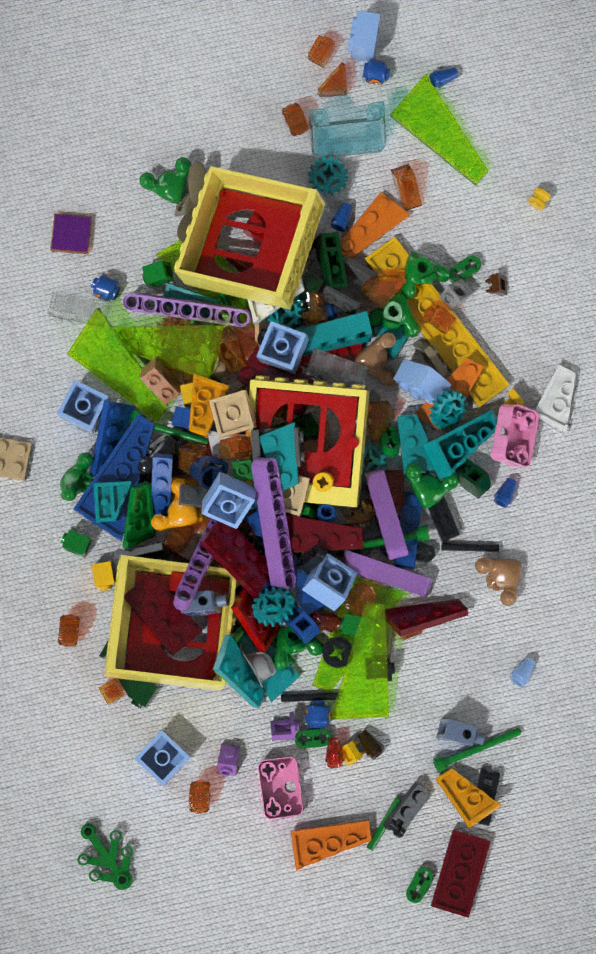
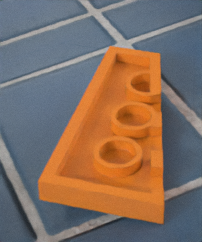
[340,192,410,259]
[414,358,484,433]
[291,820,371,871]

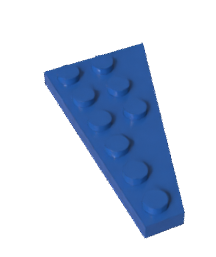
[73,414,154,542]

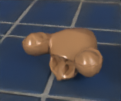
[355,332,396,386]
[475,557,522,606]

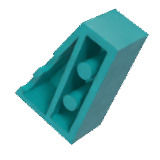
[396,414,436,477]

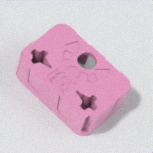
[491,404,539,467]
[258,757,303,819]

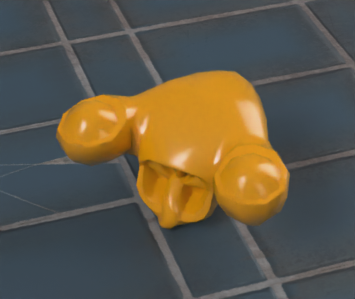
[151,479,199,531]

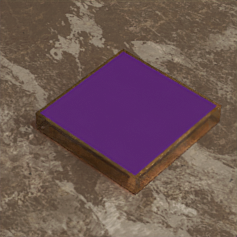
[50,213,92,255]

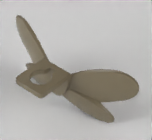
[175,162,206,242]

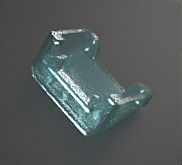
[308,101,386,159]

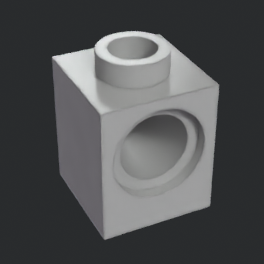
[439,278,473,311]

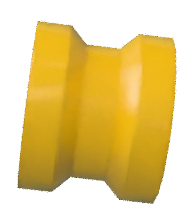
[528,187,551,210]
[313,472,334,492]

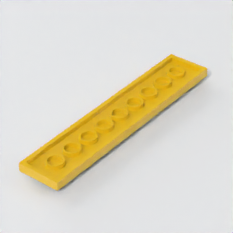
[365,237,510,408]

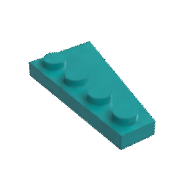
[234,626,300,703]
[213,635,265,708]

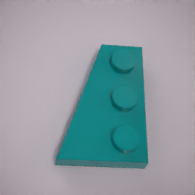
[259,422,299,491]

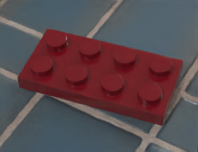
[236,347,317,417]
[200,521,270,598]
[124,572,203,656]
[430,830,491,918]

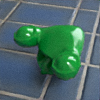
[139,157,191,204]
[400,252,451,299]
[368,292,420,338]
[60,452,93,501]
[405,463,460,509]
[272,625,323,670]

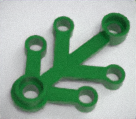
[77,824,133,890]

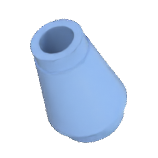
[510,657,536,687]

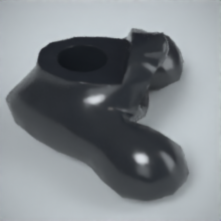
[138,437,185,479]

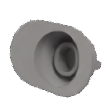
[239,646,276,687]

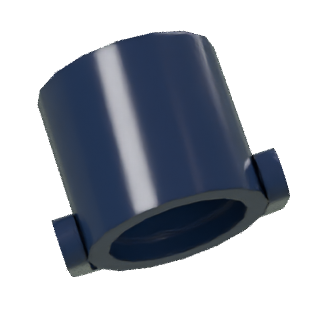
[189,455,229,489]

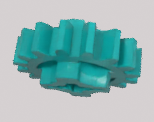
[308,155,349,197]
[267,295,306,330]
[429,389,468,431]
[351,441,387,483]
[252,586,295,627]

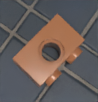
[140,358,181,405]

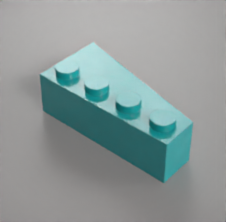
[295,311,372,356]
[423,410,497,479]

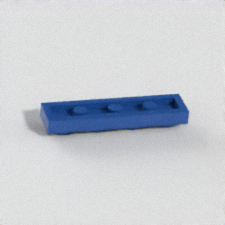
[151,453,173,516]
[395,492,421,569]

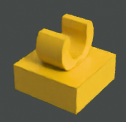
[503,388,525,406]
[338,741,365,766]

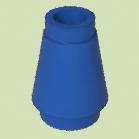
[429,67,459,88]
[331,203,352,232]
[494,478,517,508]
[317,504,337,523]

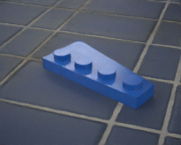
[90,400,136,477]

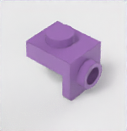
[270,712,299,741]
[216,743,241,776]

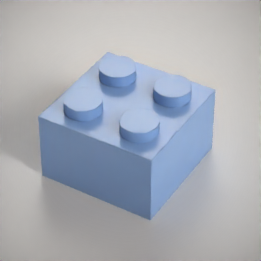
[348,10,380,61]
[256,321,309,374]
[393,359,452,404]
[57,380,110,434]
[202,472,255,529]
[302,553,357,611]
[134,730,191,786]

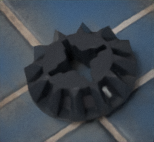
[322,637,353,668]

